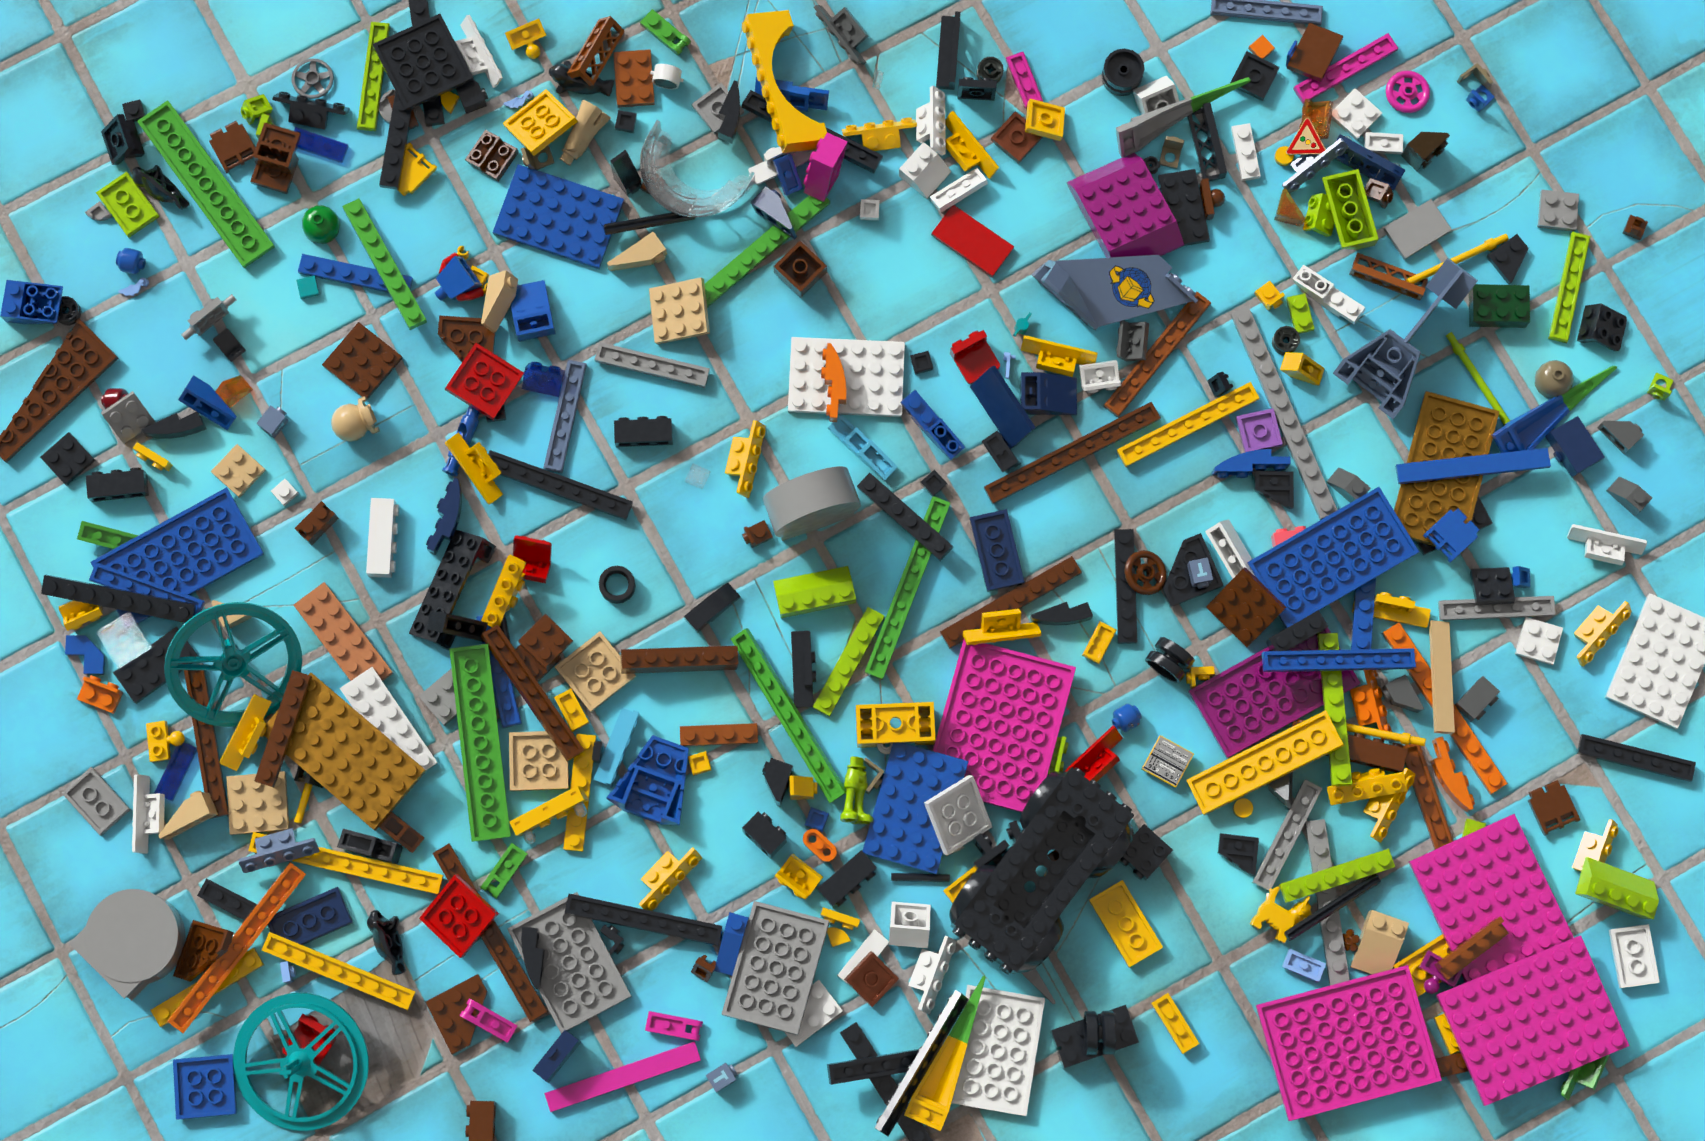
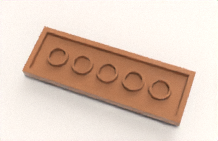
[294,582,393,681]

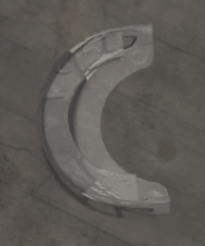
[640,120,755,217]

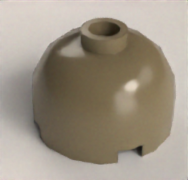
[1535,360,1574,398]

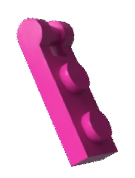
[460,998,518,1043]
[645,1011,703,1041]

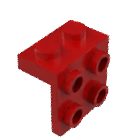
[950,330,1000,384]
[513,535,552,584]
[282,1014,336,1065]

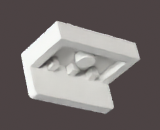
[1079,360,1121,393]

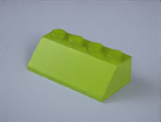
[1322,169,1379,250]
[773,566,856,618]
[1575,857,1659,919]

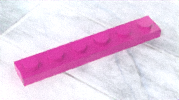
[1293,33,1398,104]

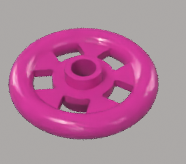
[1386,71,1430,113]

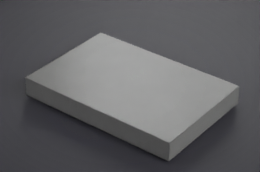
[1383,199,1452,260]
[62,767,131,836]

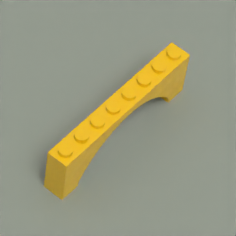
[742,10,827,153]

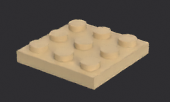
[649,277,710,344]
[555,631,636,712]
[509,731,569,791]
[226,771,289,835]

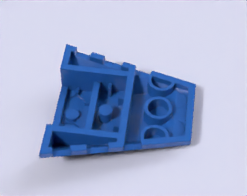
[606,735,689,825]

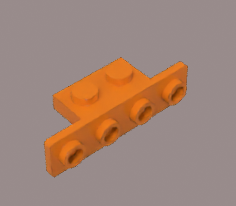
[1350,670,1392,741]

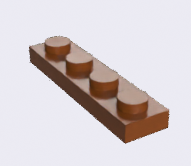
[680,723,758,746]

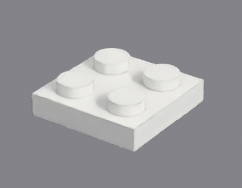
[1329,89,1382,140]
[1515,617,1563,665]

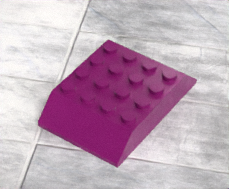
[1067,153,1184,258]

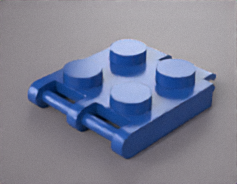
[1423,508,1480,563]

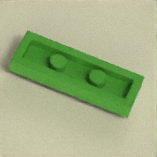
[77,521,139,549]

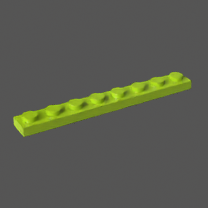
[1317,633,1352,786]

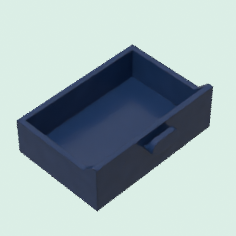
[1545,416,1605,478]
[532,1030,581,1083]

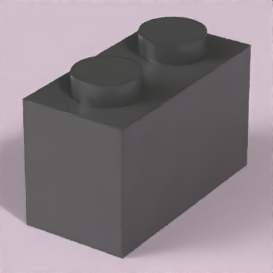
[1455,676,1500,722]

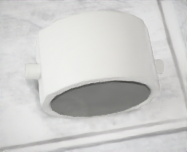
[650,64,684,89]

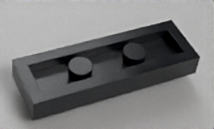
[197,878,257,920]

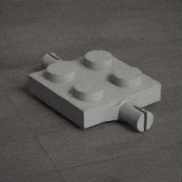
[181,294,237,340]

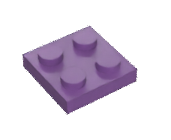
[1236,408,1283,452]

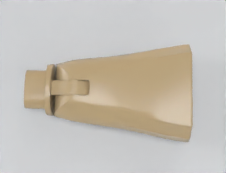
[560,100,611,166]

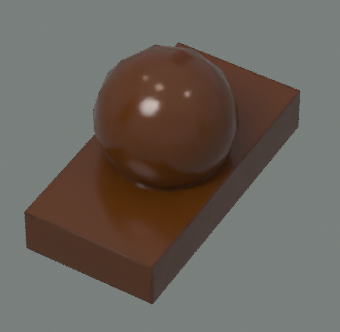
[1199,178,1225,220]

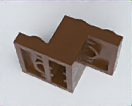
[250,123,301,194]
[515,613,573,682]

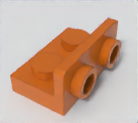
[77,675,123,714]

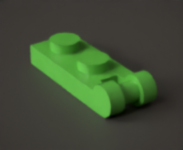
[640,9,691,56]
[481,843,528,899]

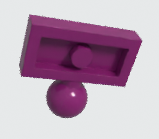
[1418,950,1463,994]

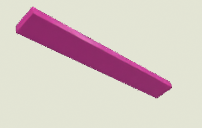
[544,1041,701,1112]

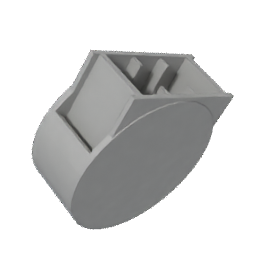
[763,466,861,541]
[69,889,186,1001]

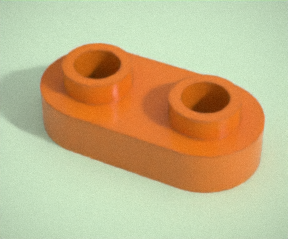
[803,829,837,862]

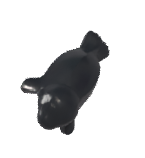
[549,61,614,97]
[132,165,189,210]
[367,910,406,976]

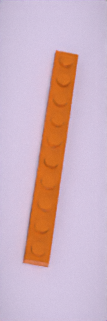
[1382,622,1508,795]
[167,862,306,1033]

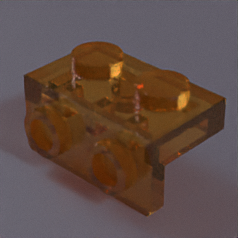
[1299,99,1334,139]

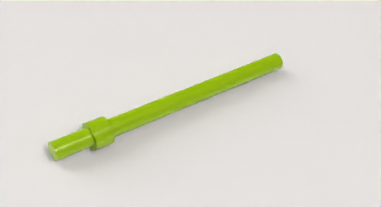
[1446,332,1510,426]

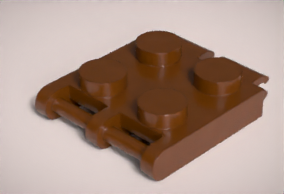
[209,121,255,174]
[1528,780,1580,836]

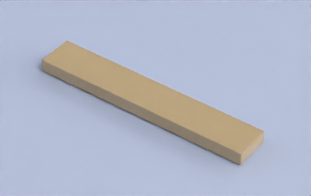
[1429,620,1455,734]

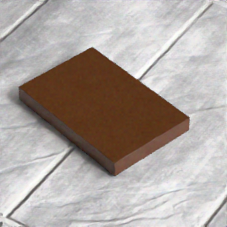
[1287,23,1343,82]

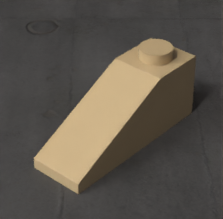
[607,232,667,271]
[481,270,518,333]
[158,791,218,840]

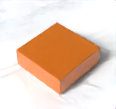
[1248,35,1275,59]

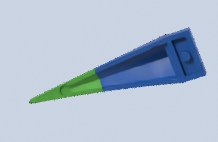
[1492,366,1617,453]

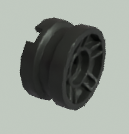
[977,57,1004,83]
[1272,326,1300,355]

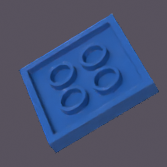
[173,1054,237,1120]

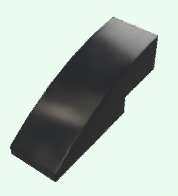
[718,80,740,144]
[142,412,207,439]
[684,583,741,633]
[1030,602,1093,625]
[337,829,403,865]
[521,927,545,989]

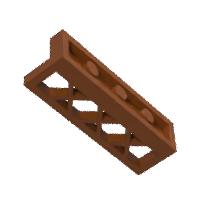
[567,16,625,86]
[1349,253,1428,300]
[1434,916,1509,981]

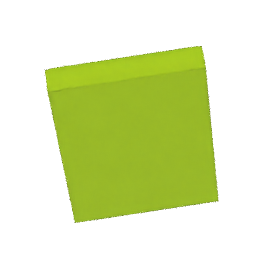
[96,172,160,238]

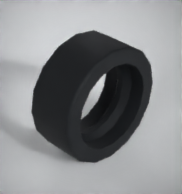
[598,565,636,604]

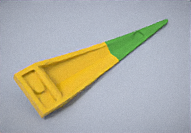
[904,975,986,1131]

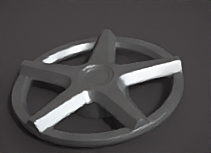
[292,58,334,99]

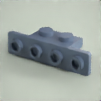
[1282,138,1349,194]
[238,828,319,873]

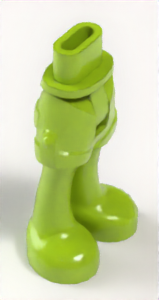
[840,756,873,824]

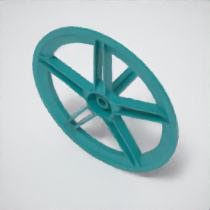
[164,602,302,727]
[233,993,369,1131]

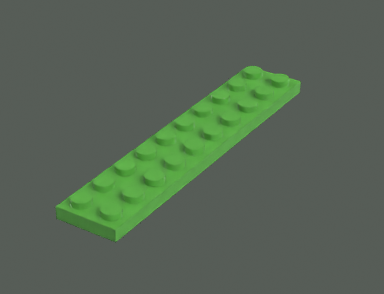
[137,100,275,268]
[449,644,511,842]

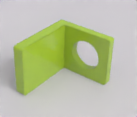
[1647,373,1673,400]

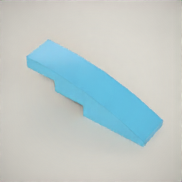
[828,414,898,480]

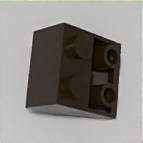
[1401,132,1450,171]

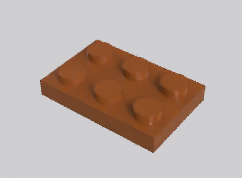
[613,49,655,108]

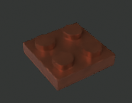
[991,111,1043,164]
[844,951,899,1007]

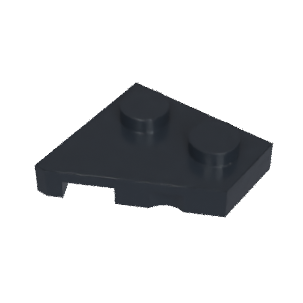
[1487,234,1529,285]
[1254,471,1294,509]
[1217,833,1259,876]

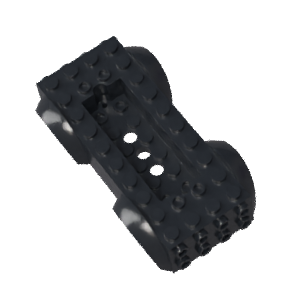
[949,767,1134,974]

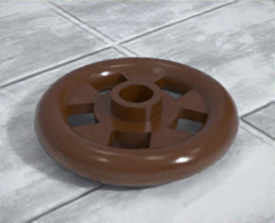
[1124,550,1167,595]

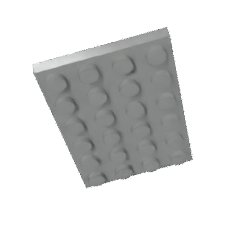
[507,892,632,1033]
[722,901,829,1035]

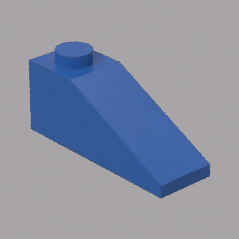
[178,375,237,430]
[714,912,749,976]

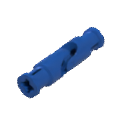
[442,406,481,477]

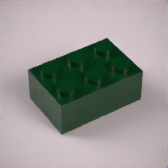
[1468,284,1530,328]

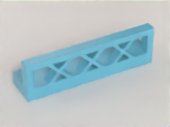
[593,708,640,787]

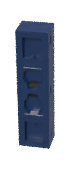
[1335,134,1405,191]

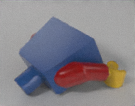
[435,246,488,302]

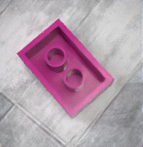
[803,132,848,202]

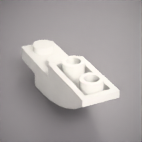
[1292,265,1365,324]

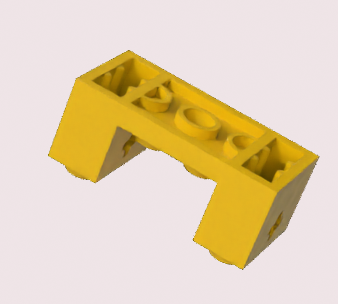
[855,702,936,748]

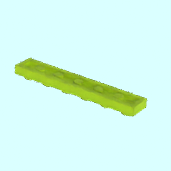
[813,607,885,717]
[1279,849,1395,903]

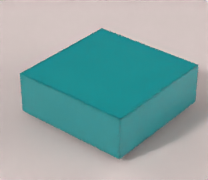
[296,276,319,299]

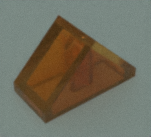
[1274,188,1305,226]
[215,375,253,408]

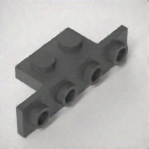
[814,5,869,65]

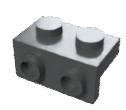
[1116,320,1149,362]

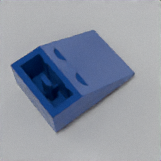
[0,280,63,324]
[511,280,556,342]

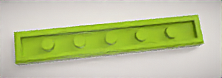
[357,22,390,131]
[1548,232,1590,343]

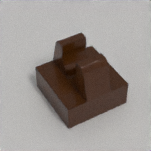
[1623,215,1648,240]
[691,955,716,982]

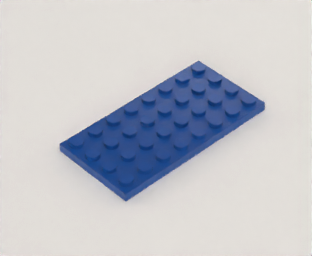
[90,487,264,629]
[1247,487,1419,628]

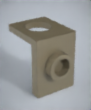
[1457,63,1493,90]
[1160,136,1184,169]
[521,146,555,170]
[864,758,884,794]

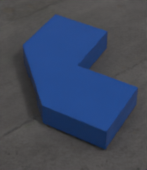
[65,635,105,675]

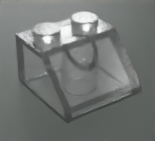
[96,612,152,669]

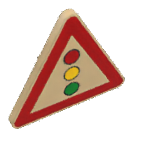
[1286,118,1326,155]

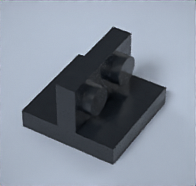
[101,114,145,165]
[972,833,1010,870]

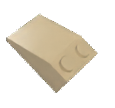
[1350,910,1409,975]

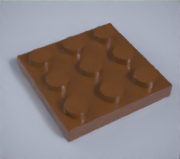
[322,322,403,400]
[1206,567,1287,647]

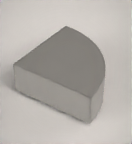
[85,201,112,221]

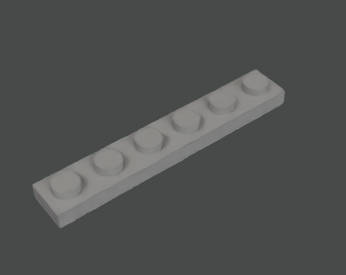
[595,342,710,388]
[1438,596,1556,621]
[1252,779,1322,891]

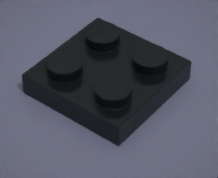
[1230,51,1280,101]
[957,77,997,101]
[40,432,96,486]
[1470,567,1515,605]

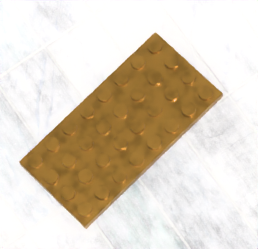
[1394,391,1500,554]
[264,672,426,831]

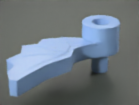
[503,91,534,109]
[118,278,149,297]
[1003,352,1016,379]

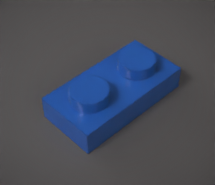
[772,153,803,196]

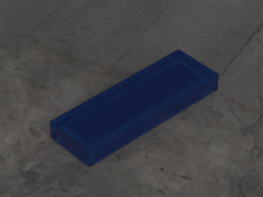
[294,127,349,163]
[154,742,197,801]

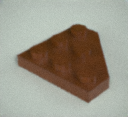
[438,315,496,362]
[173,920,234,982]
[425,974,487,1055]

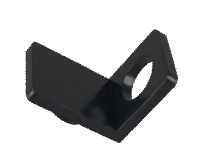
[213,328,246,362]

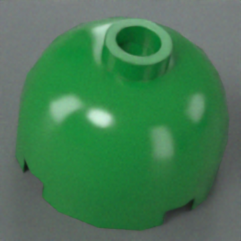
[302,205,340,244]

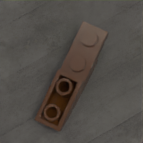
[379,812,425,853]

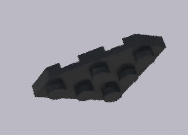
[1162,533,1224,608]

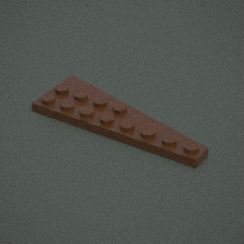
[0,319,119,463]

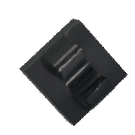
[1207,372,1233,397]

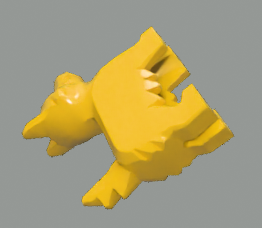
[1250,886,1312,943]

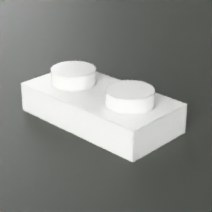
[1365,132,1403,155]

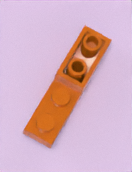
[821,343,846,422]
[1430,736,1475,812]

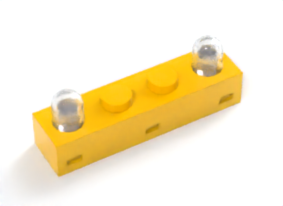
[509,786,589,844]

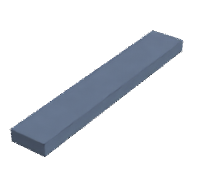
[1210,0,1323,26]
[543,360,587,473]

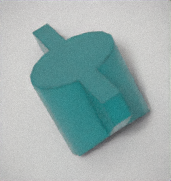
[1013,312,1032,337]

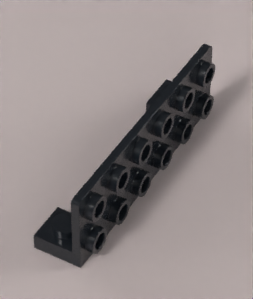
[409,530,496,650]

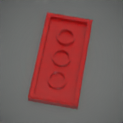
[931,205,1014,277]

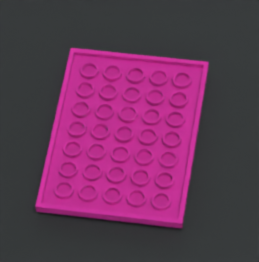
[933,639,1076,813]
[1409,814,1574,983]
[1436,935,1629,1106]
[1256,965,1442,1121]

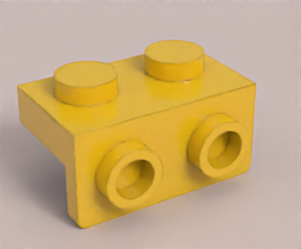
[59,600,103,631]
[775,853,823,900]

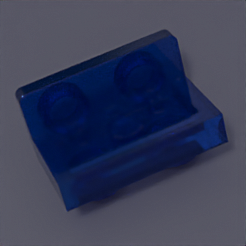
[522,362,565,397]

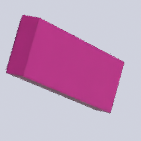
[1006,52,1043,109]

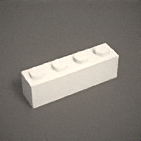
[366,498,399,578]
[1205,519,1255,579]

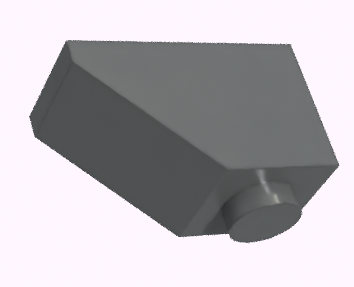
[1597,421,1644,454]
[1326,468,1371,503]
[1606,477,1652,516]
[1382,674,1424,713]

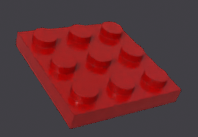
[445,343,524,420]
[419,874,499,958]

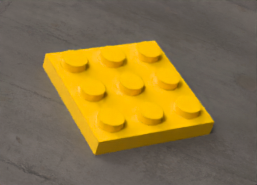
[503,89,578,156]

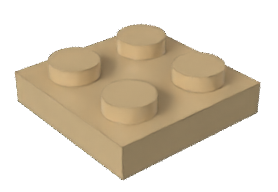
[211,444,266,498]

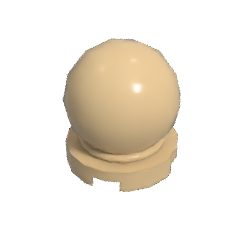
[331,396,380,442]

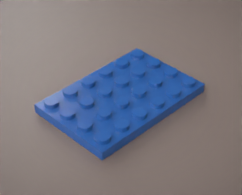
[493,164,624,269]
[862,743,969,874]

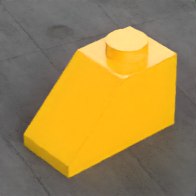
[1280,352,1325,386]
[789,776,817,800]

